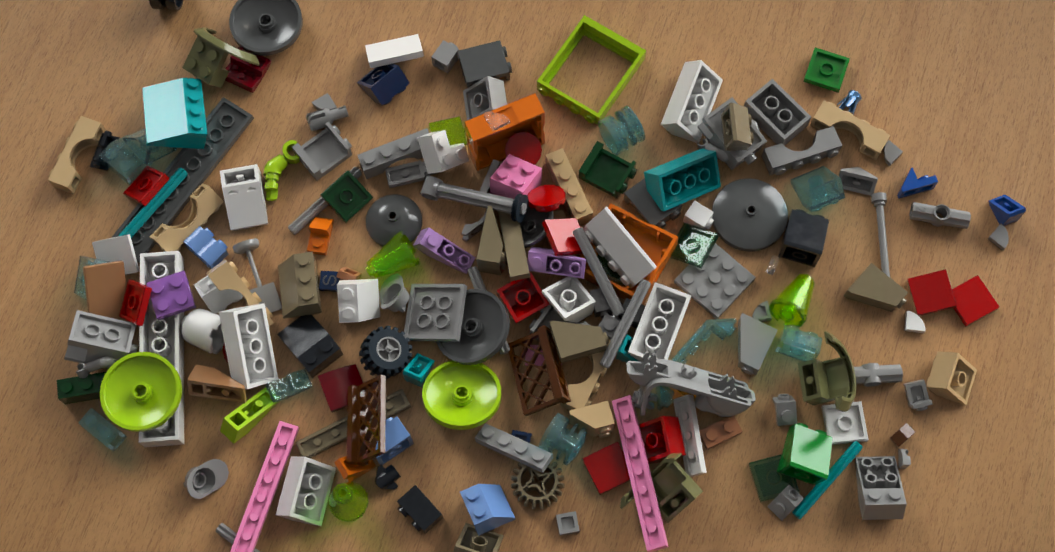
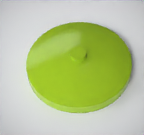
[100,352,182,432]
[422,360,501,430]

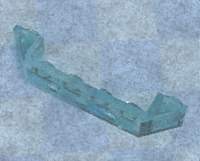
[655,318,737,411]

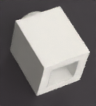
[683,200,714,233]

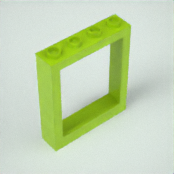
[537,15,646,126]

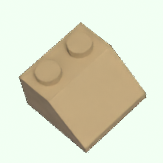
[926,351,977,405]
[569,401,615,438]

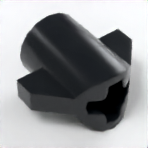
[375,464,401,490]

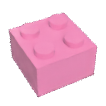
[490,154,542,199]

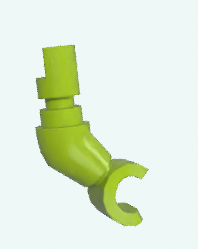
[263,140,300,201]

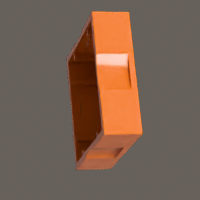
[464,93,545,171]
[579,203,678,305]

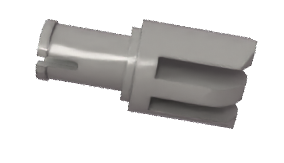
[306,105,349,131]

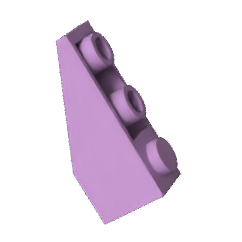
[413,227,476,274]
[527,246,586,279]

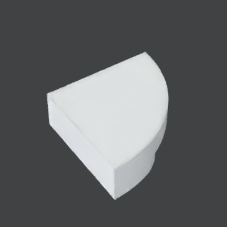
[904,311,925,333]

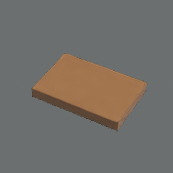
[83,260,126,320]

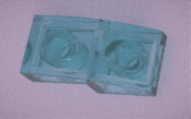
[266,369,312,403]

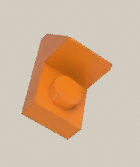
[307,217,334,256]
[334,456,376,482]

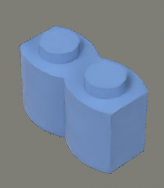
[183,226,228,269]

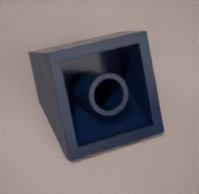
[357,64,410,105]

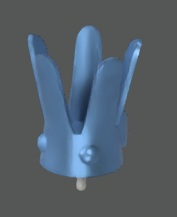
[837,90,862,114]

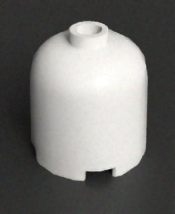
[181,308,224,354]

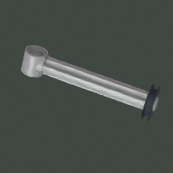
[420,176,529,223]

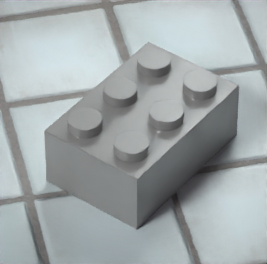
[744,79,811,146]

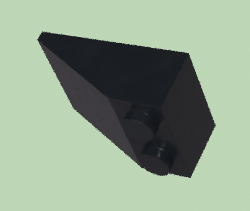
[277,314,343,378]

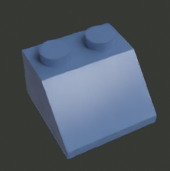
[376,416,414,465]
[460,484,515,536]

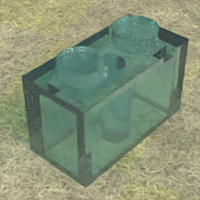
[78,408,127,452]

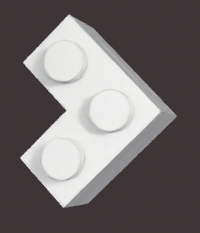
[417,130,469,174]

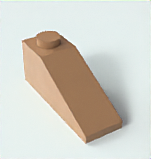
[187,365,247,403]

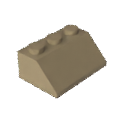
[278,251,322,319]

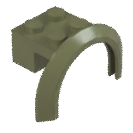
[182,27,259,88]
[798,331,856,412]
[620,453,703,523]

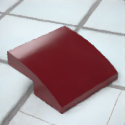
[225,46,271,93]
[318,364,363,413]

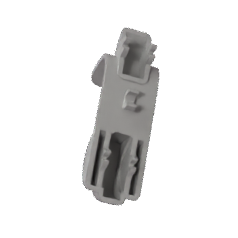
[626,351,756,417]

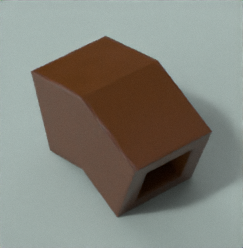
[890,423,915,447]

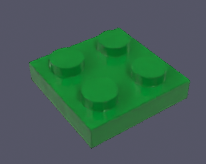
[803,47,850,93]

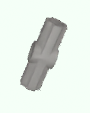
[909,202,971,229]
[854,363,903,387]

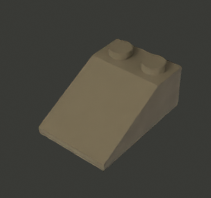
[476,205,507,275]

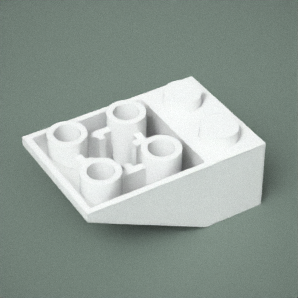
[220,164,268,231]

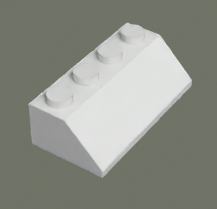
[661,60,723,143]
[583,207,657,289]
[628,282,691,361]
[219,303,278,389]

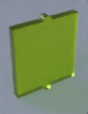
[429,116,467,145]

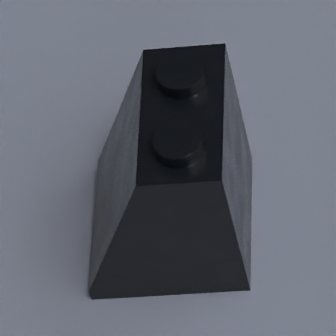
[778,209,829,267]

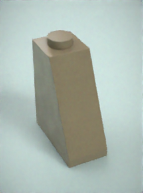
[844,263,908,312]
[549,321,609,363]

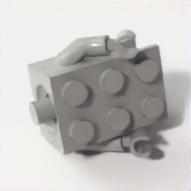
[697,97,767,171]
[64,310,138,378]

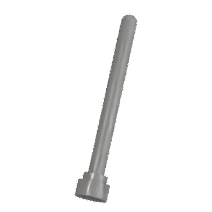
[871,192,890,277]

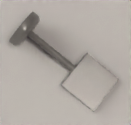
[233,238,282,313]

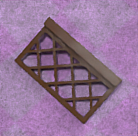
[508,325,571,416]
[347,375,386,466]

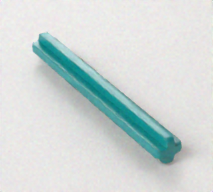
[118,167,188,238]
[792,441,863,519]

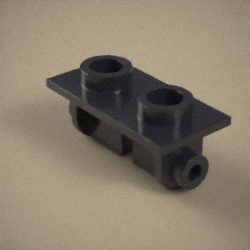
[90,131,120,171]

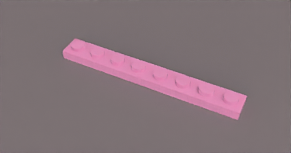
[612,395,669,552]
[230,421,299,552]

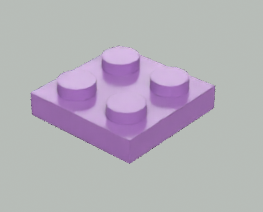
[146,271,196,320]

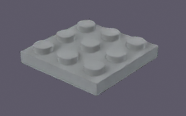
[674,240,756,319]
[403,284,467,342]

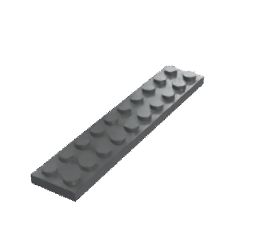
[111,97,254,263]

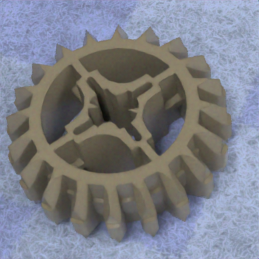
[511,462,565,509]

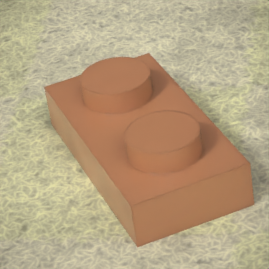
[699,416,743,450]

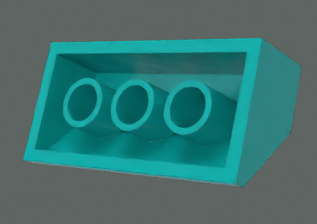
[644,148,721,211]

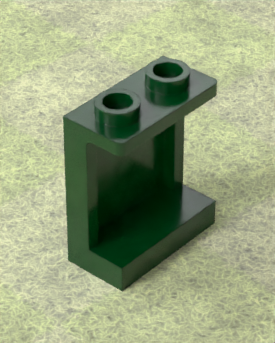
[578,141,637,199]

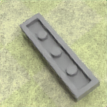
[475,423,553,473]

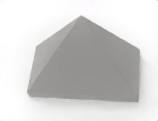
[836,167,878,196]

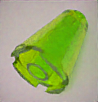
[365,231,421,278]
[769,274,815,328]
[328,481,369,522]

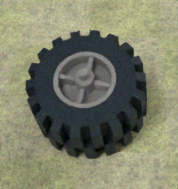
[359,326,412,379]

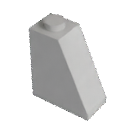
[738,313,778,375]

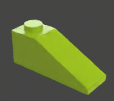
[220,387,280,444]

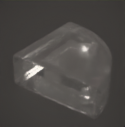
[483,111,510,131]
[766,255,780,275]

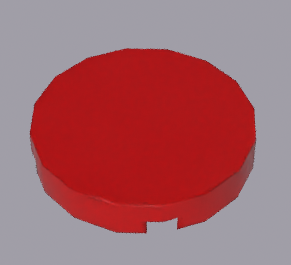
[505,132,542,165]
[528,185,566,212]

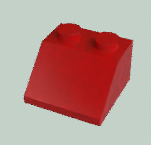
[496,271,550,324]
[639,416,686,464]

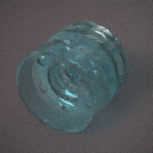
[598,106,645,155]
[538,413,588,466]

